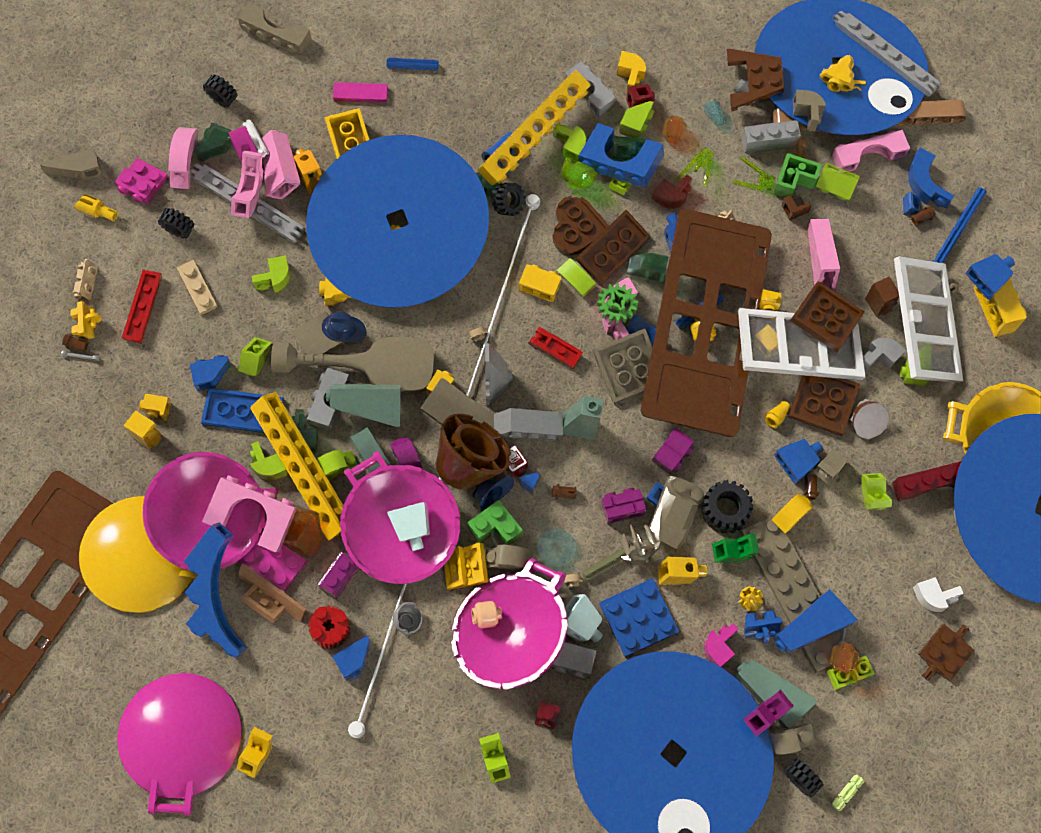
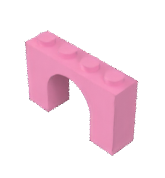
[202,475,298,552]

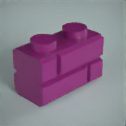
[601,488,646,524]
[318,552,359,599]

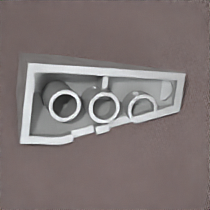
[485,343,512,406]

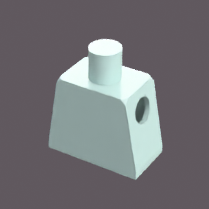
[388,502,430,551]
[565,594,603,643]

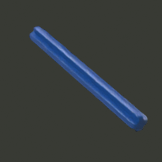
[929,187,987,275]

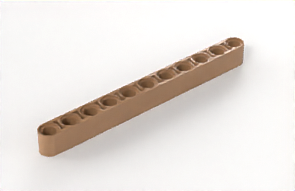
[772,100,967,130]

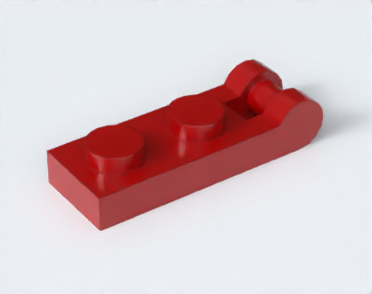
[528,327,583,369]

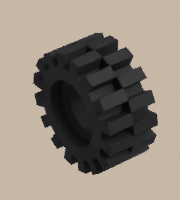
[203,74,238,107]
[491,182,526,216]
[158,207,195,239]
[784,758,824,798]

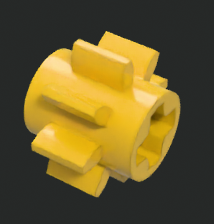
[738,587,764,611]

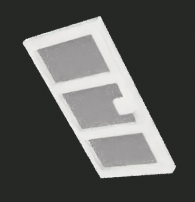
[894,256,964,383]
[738,308,865,380]

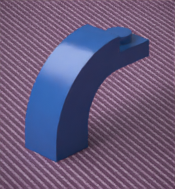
[908,147,955,209]

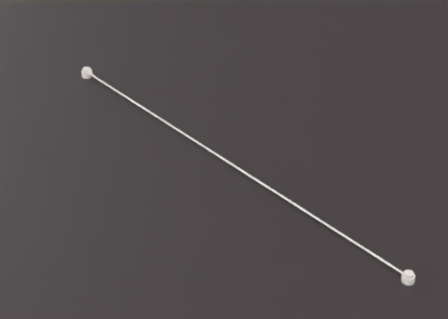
[348,194,540,739]

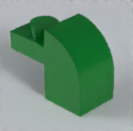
[712,534,759,563]

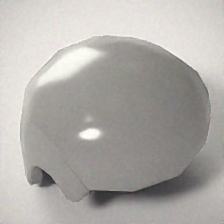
[393,602,423,634]

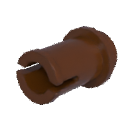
[911,207,936,226]
[62,334,89,352]
[804,474,819,500]
[552,484,577,499]

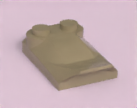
[649,476,705,549]

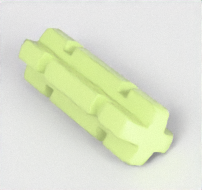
[832,774,864,811]

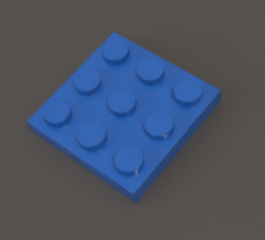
[599,578,679,657]

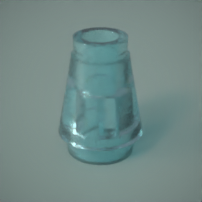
[703,99,726,127]

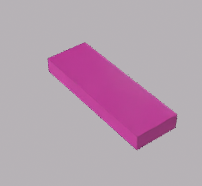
[333,82,388,103]

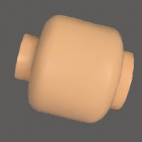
[471,601,502,629]

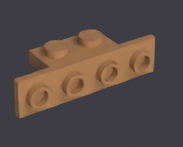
[238,564,306,623]

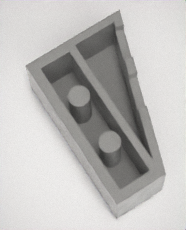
[494,408,563,441]

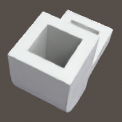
[913,577,963,612]

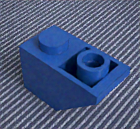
[190,355,231,391]

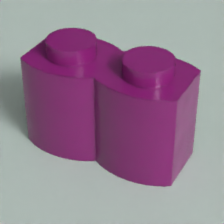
[652,428,694,474]

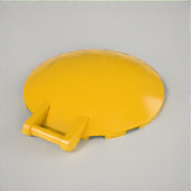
[943,382,1041,454]
[79,496,198,613]

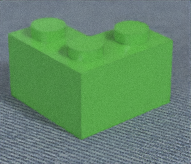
[773,153,822,197]
[467,500,523,545]

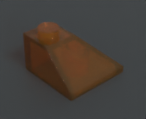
[283,508,323,557]

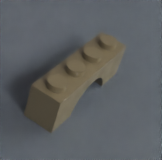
[238,2,312,55]

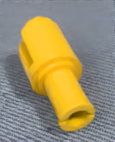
[74,194,118,222]

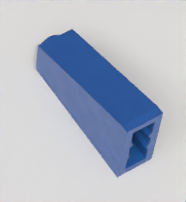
[774,589,858,654]

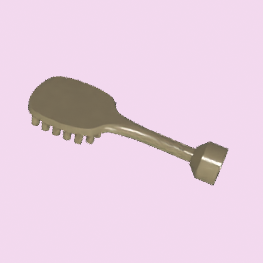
[271,336,434,393]

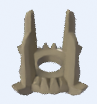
[621,524,661,562]

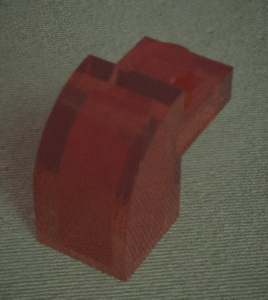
[652,174,693,209]

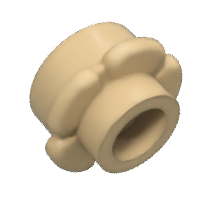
[469,326,487,342]
[563,574,583,588]

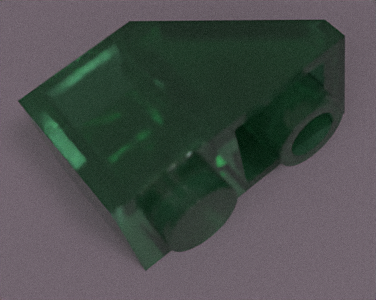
[195,123,232,161]
[612,136,650,161]
[627,252,669,282]

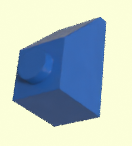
[332,635,371,680]

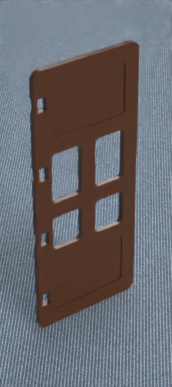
[640,209,772,437]
[0,471,114,715]

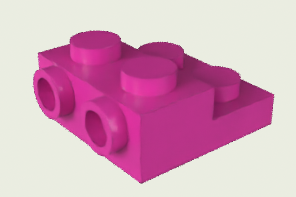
[115,158,168,205]

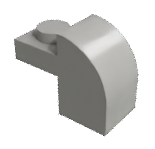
[863,338,906,371]

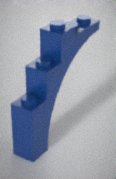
[183,522,248,658]

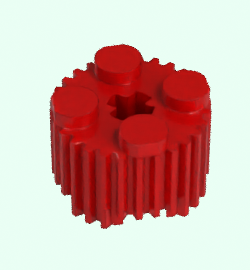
[308,605,351,650]

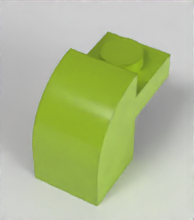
[553,123,586,163]
[251,255,290,293]
[250,441,288,481]
[316,449,358,481]
[861,473,892,510]
[479,733,511,784]

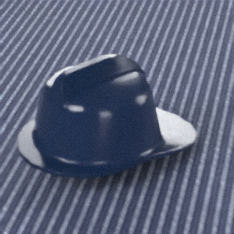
[322,311,367,343]
[472,476,514,512]

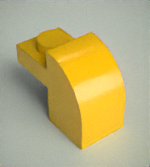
[617,51,646,93]
[771,494,814,534]
[236,727,273,779]

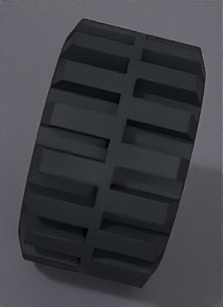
[701,480,754,533]

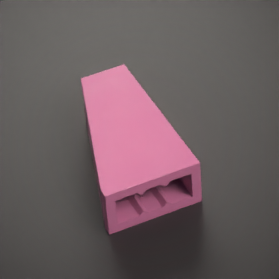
[262,130,300,200]
[808,219,840,291]

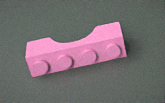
[832,130,910,172]

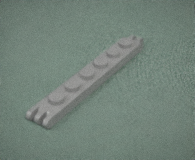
[833,11,941,96]
[190,163,306,244]

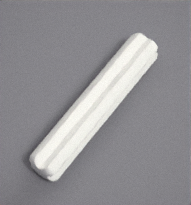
[243,120,269,158]

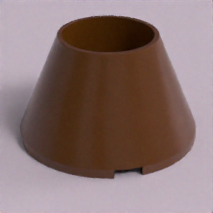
[436,413,511,490]

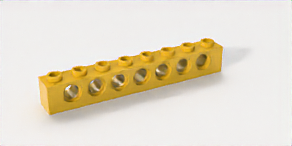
[477,69,591,185]
[250,392,344,541]

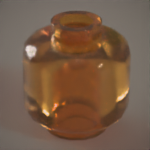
[662,116,687,144]
[830,642,859,674]

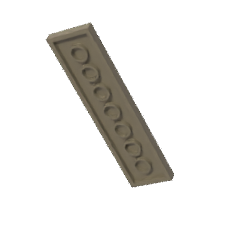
[741,514,852,673]

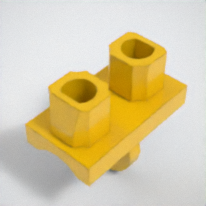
[71,301,102,339]

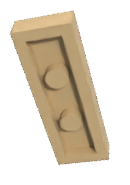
[177,260,218,315]

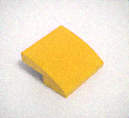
[444,542,488,590]

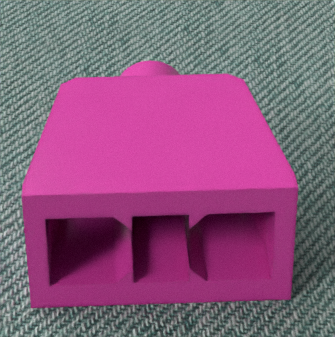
[229,126,258,165]

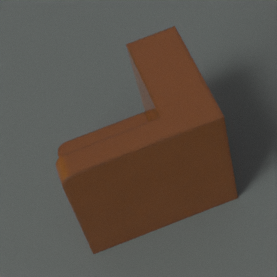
[781,195,812,220]

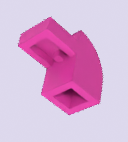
[704,623,738,667]

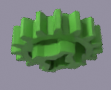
[597,283,638,324]

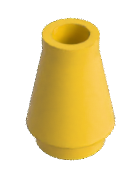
[765,401,791,428]

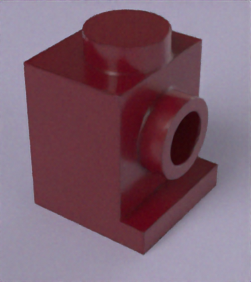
[626,84,655,108]
[535,701,560,730]

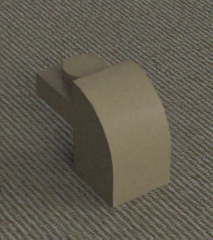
[793,90,826,131]
[813,448,848,485]
[486,545,532,572]
[769,723,816,754]

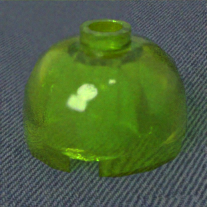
[561,157,599,191]

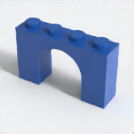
[579,123,664,188]

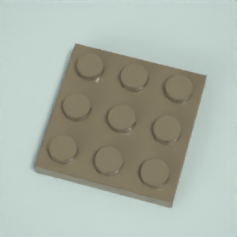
[592,329,652,403]

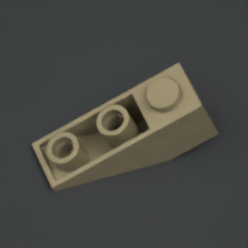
[39,148,103,180]

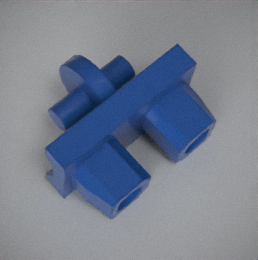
[744,610,782,644]

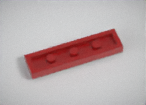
[122,270,162,344]

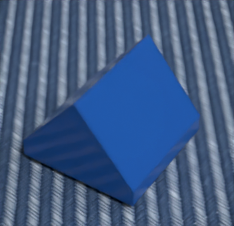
[903,192,920,215]
[519,473,539,494]

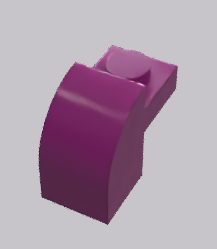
[390,437,423,469]
[743,689,794,736]

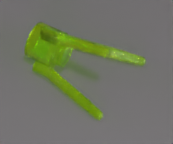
[675,148,714,186]
[732,156,775,192]

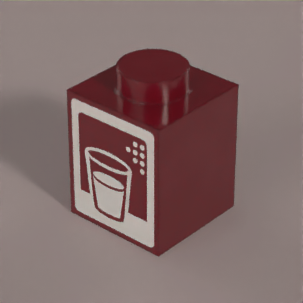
[506,445,528,478]

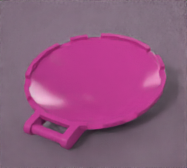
[340,451,460,584]
[142,452,279,570]
[452,558,568,689]
[117,673,242,816]

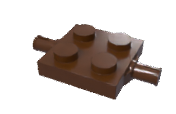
[918,624,975,681]

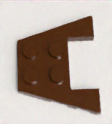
[727,49,784,111]

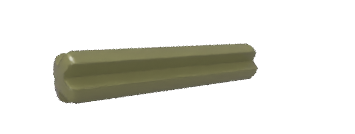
[582,544,631,581]

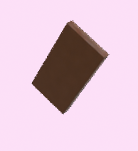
[575,209,651,286]

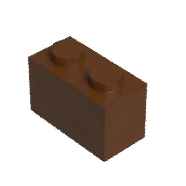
[865,276,899,317]

